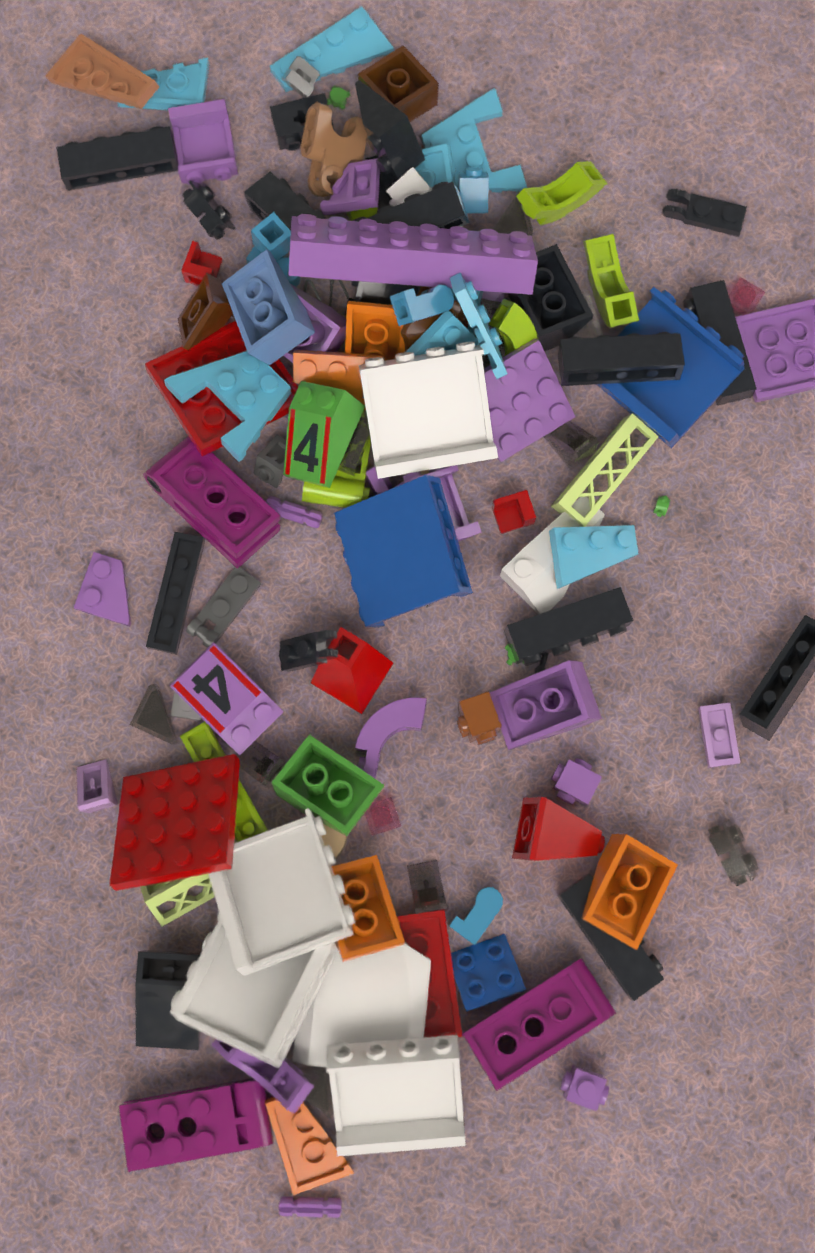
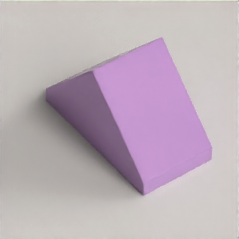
[77,759,118,813]

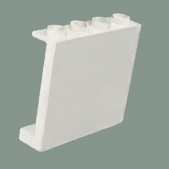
[359,342,498,479]
[208,808,356,976]
[170,912,338,1068]
[327,1035,466,1156]

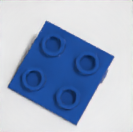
[451,934,526,1012]

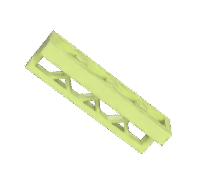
[551,413,659,527]
[140,837,238,926]

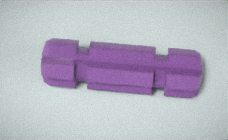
[266,496,323,528]
[279,1196,342,1218]

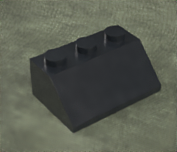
[507,244,594,351]

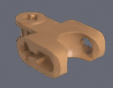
[301,102,368,197]

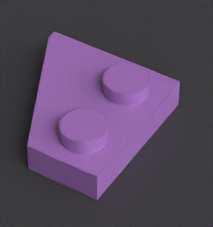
[320,159,380,215]
[74,552,131,627]

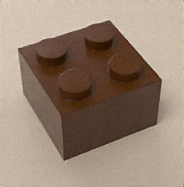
[358,45,439,122]

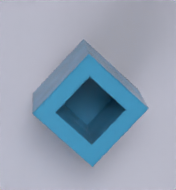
[459,167,489,213]
[251,212,291,262]

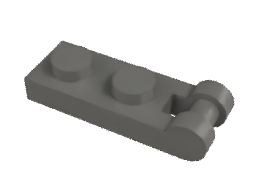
[186,567,261,648]

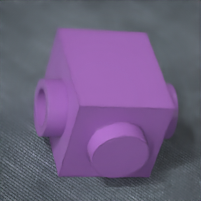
[551,758,602,806]
[560,1065,609,1111]

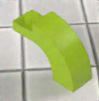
[516,161,608,225]
[583,234,639,328]
[488,299,538,356]

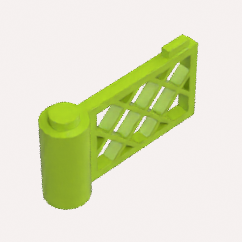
[302,414,371,508]

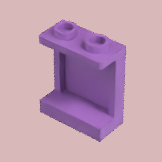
[168,99,238,185]
[395,465,482,541]

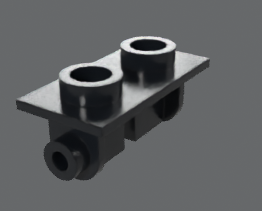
[182,180,236,240]

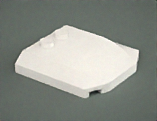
[293,942,431,1067]

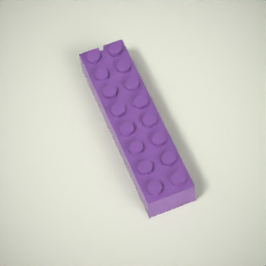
[288,214,538,295]

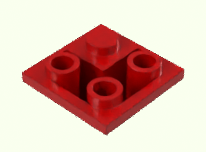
[310,627,394,715]

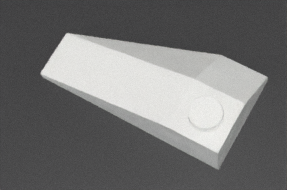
[500,497,605,614]

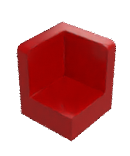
[181,241,223,286]
[492,490,536,534]

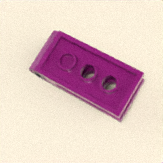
[143,436,280,569]
[462,958,616,1091]
[119,1078,273,1172]

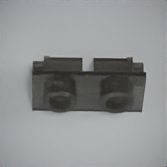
[708,819,759,886]

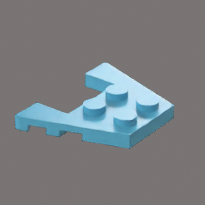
[421,89,528,193]
[164,351,291,462]

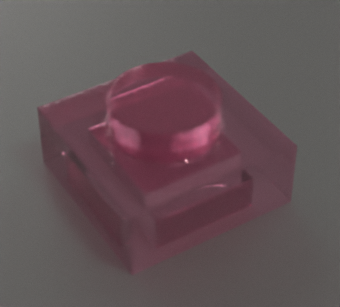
[729,277,765,315]
[365,797,401,836]

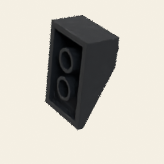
[355,80,426,180]

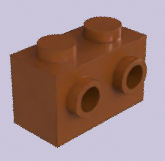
[457,691,502,745]

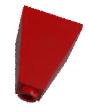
[512,797,605,861]

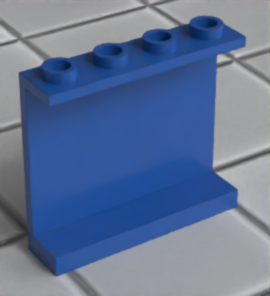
[596,287,745,449]
[334,475,473,628]

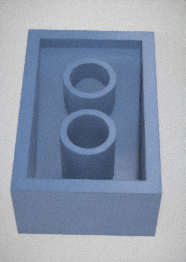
[222,249,315,365]

